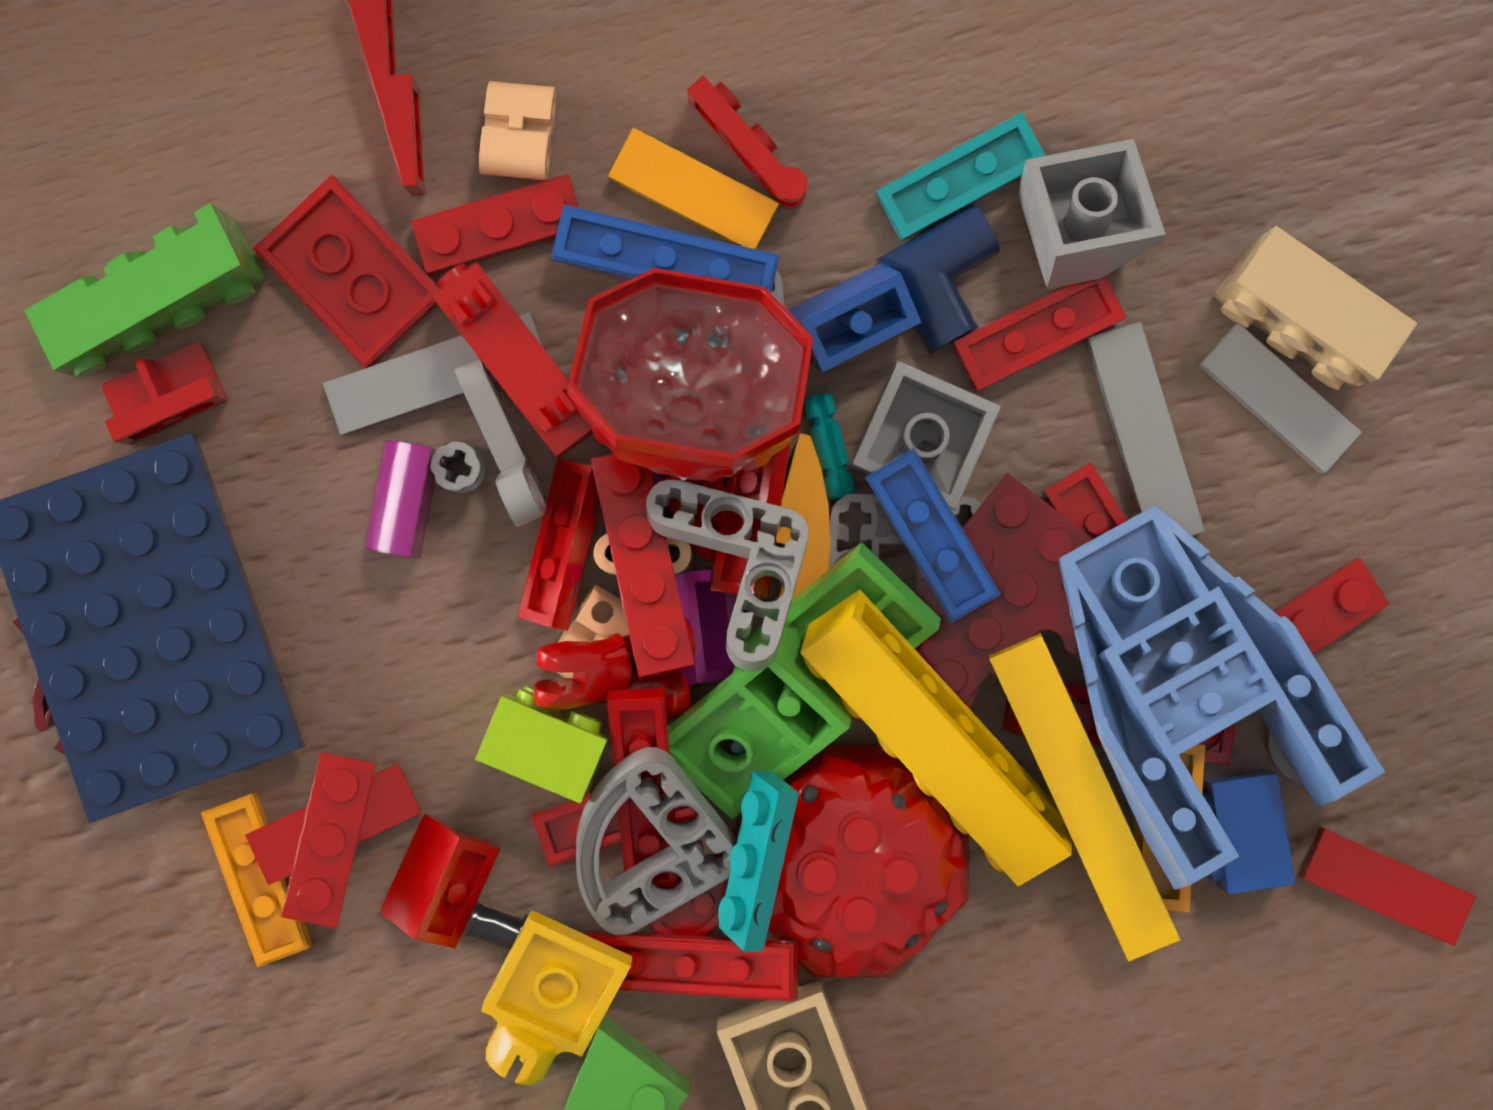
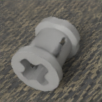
[430,441,487,493]

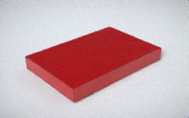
[253,174,440,368]

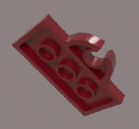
[912,472,1093,704]

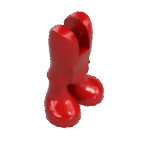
[533,619,696,720]

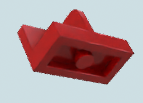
[102,342,229,445]

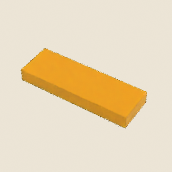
[608,128,779,249]
[201,792,313,967]

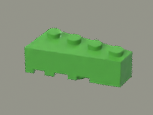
[24,203,266,378]
[563,1015,690,1110]

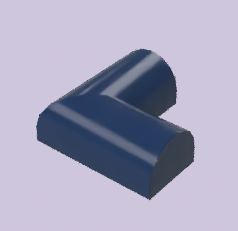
[877,205,1000,355]

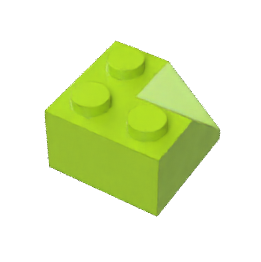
[475,685,611,804]

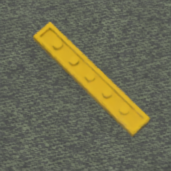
[989,633,1180,962]

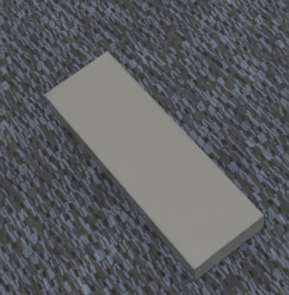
[1198,323,1362,474]

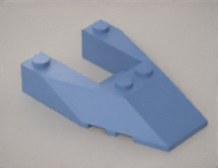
[1059,505,1385,890]

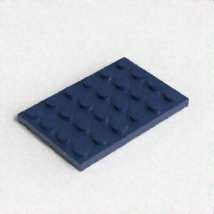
[0,433,306,823]

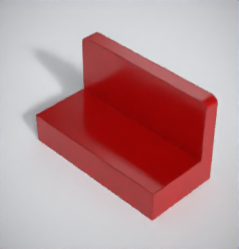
[380,814,500,949]

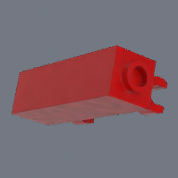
[432,262,593,459]

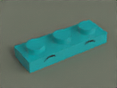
[875,112,1046,242]
[718,771,799,952]

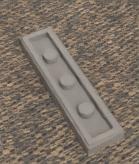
[323,312,544,436]
[1085,321,1205,536]

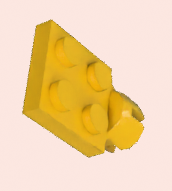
[481,910,632,1085]

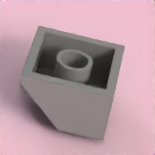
[1018,139,1166,289]
[850,361,1001,510]

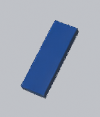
[865,447,1001,622]

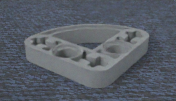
[576,747,737,935]

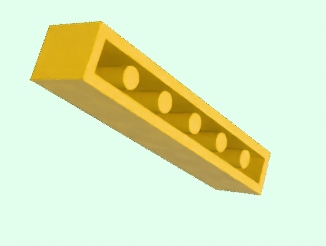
[800,589,1073,887]

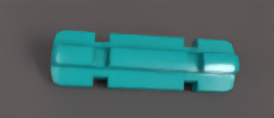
[803,392,856,500]

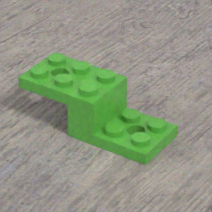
[668,542,941,820]

